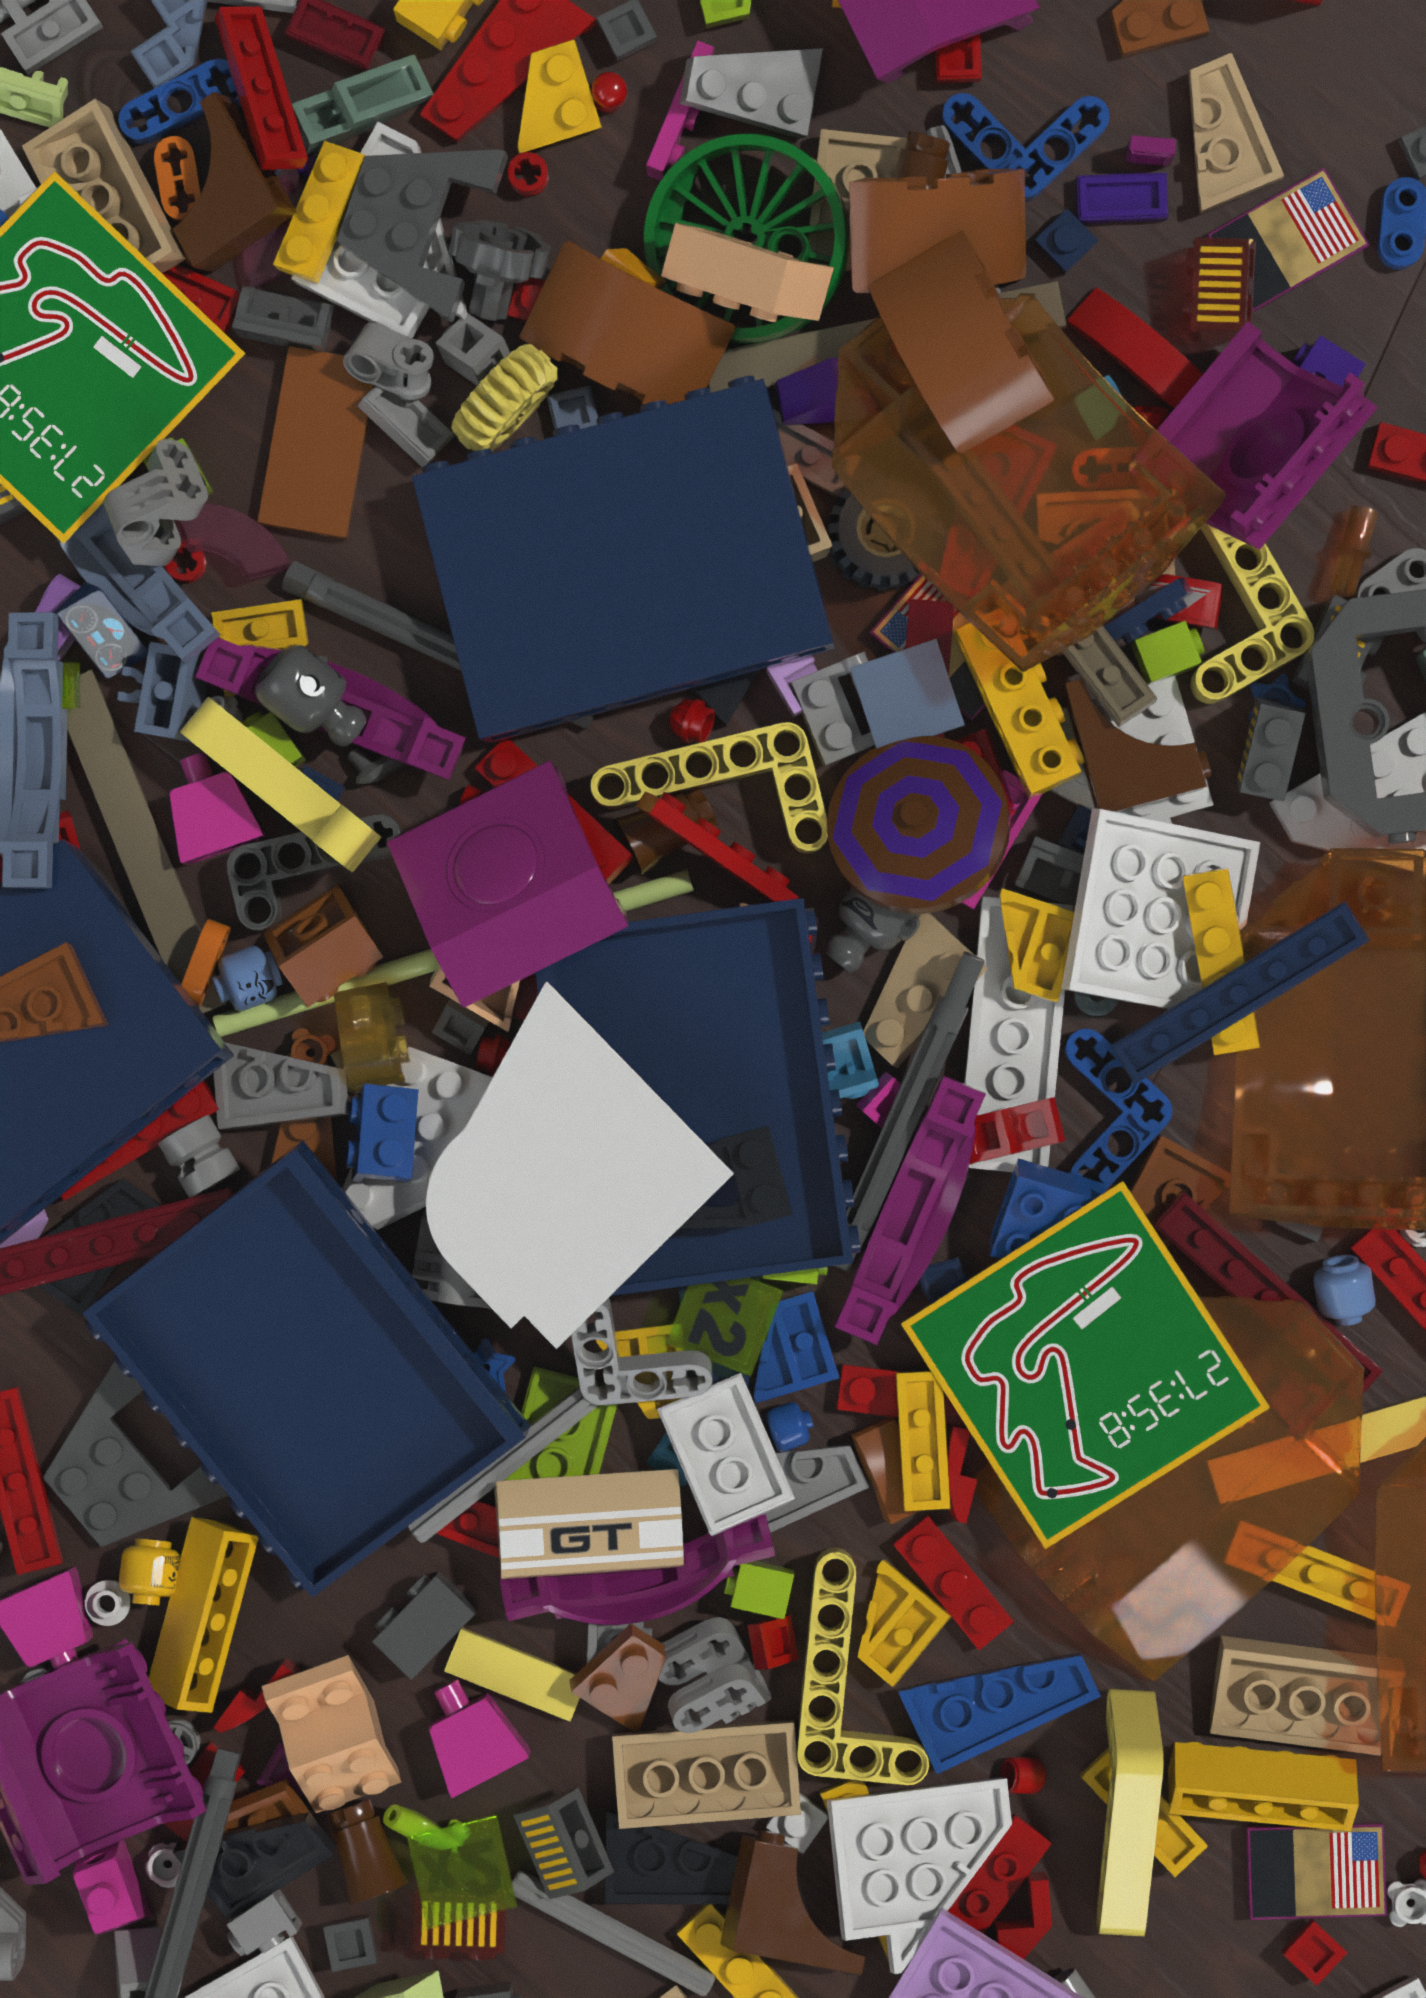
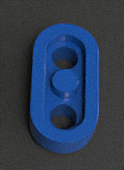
[1377,177,1426,270]

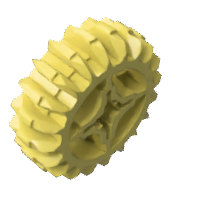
[451,344,558,451]

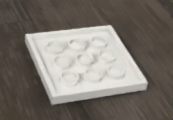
[1061,809,1260,1009]

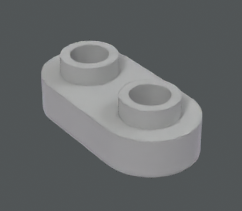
[1355,548,1426,598]

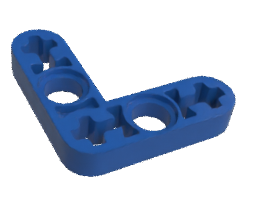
[118,58,281,176]
[941,93,1110,202]
[1064,1028,1173,1191]

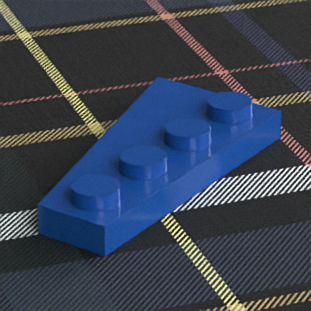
[897,1653,1101,1774]

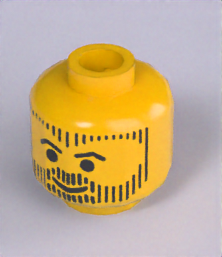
[119,1539,181,1606]

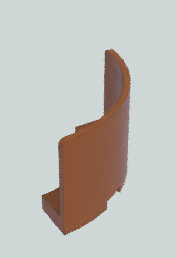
[849,168,1026,293]
[869,230,1055,453]
[519,241,735,405]

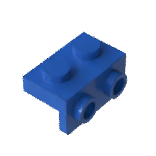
[345,1084,419,1182]

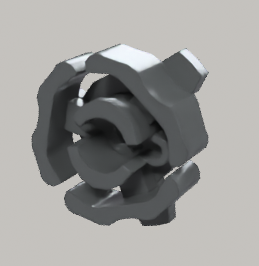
[448,220,551,321]

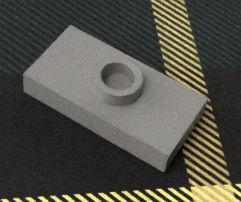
[358,386,456,467]

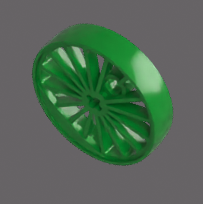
[644,134,850,344]

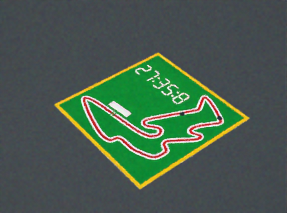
[0,171,246,544]
[901,1181,1270,1549]

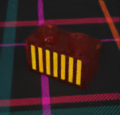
[1184,238,1256,332]
[412,1887,508,1960]

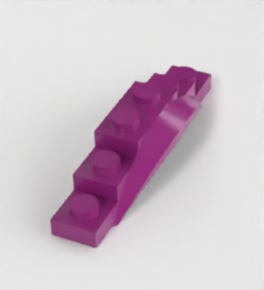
[195,637,467,781]
[834,1075,986,1345]
[498,1513,776,1625]

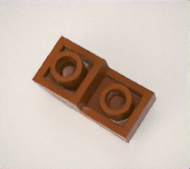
[852,1417,921,1525]

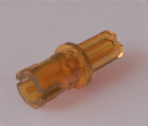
[1330,505,1379,597]

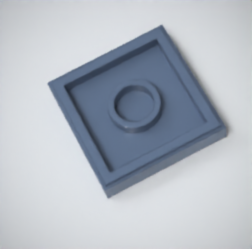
[850,639,965,748]

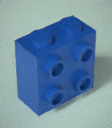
[990,1158,1105,1259]

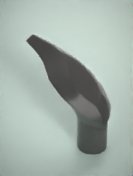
[347,747,407,784]

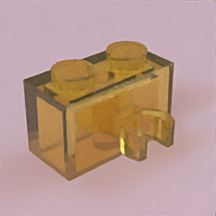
[334,982,411,1092]

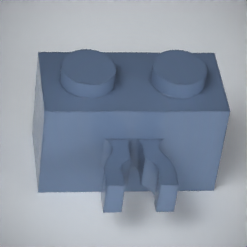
[117,642,208,742]

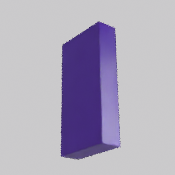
[1075,172,1168,224]

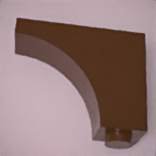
[172,92,297,272]
[1061,678,1211,813]
[720,1830,865,1975]

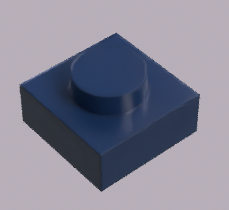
[1034,209,1098,275]

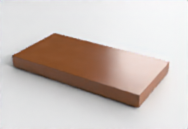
[258,346,375,540]

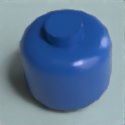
[765,1402,814,1452]

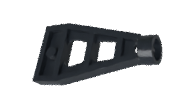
[679,1126,793,1229]

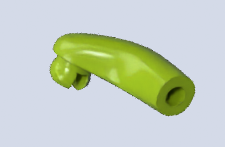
[383,1805,471,1853]

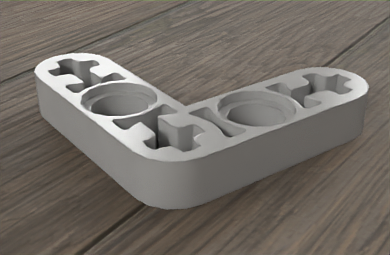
[571,1298,712,1405]

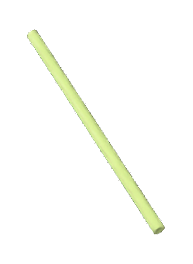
[213,870,693,1037]

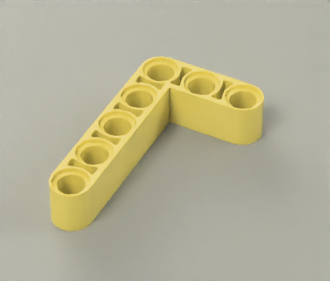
[1190,519,1315,704]
[179,697,381,872]
[591,722,828,854]
[796,1547,929,1785]
[1097,1689,1163,1937]

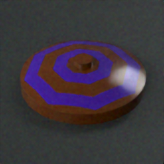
[827,735,1010,914]

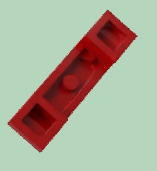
[1066,287,1203,413]

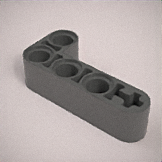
[227,814,403,932]

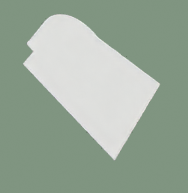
[426,982,734,1349]

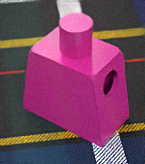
[169,752,268,866]
[0,1566,93,1669]
[429,1679,531,1798]
[73,1839,152,1935]

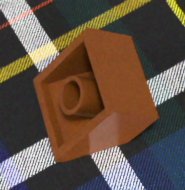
[263,884,384,1007]

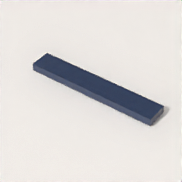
[1110,900,1370,1085]

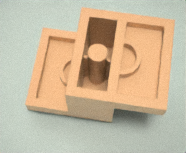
[262,1655,401,1813]

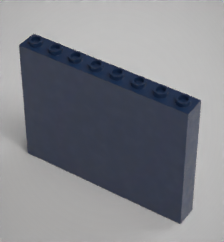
[412,376,836,744]
[0,839,234,1245]
[535,898,861,1296]
[82,1140,531,1598]

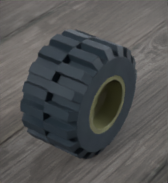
[825,472,942,591]

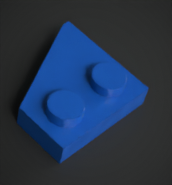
[754,1290,839,1403]

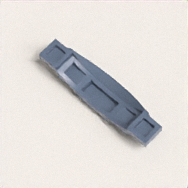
[54,503,220,664]
[0,612,68,889]

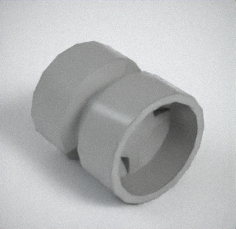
[158,1115,241,1198]

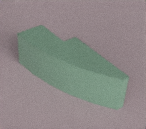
[292,54,433,156]

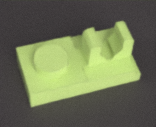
[0,67,68,128]

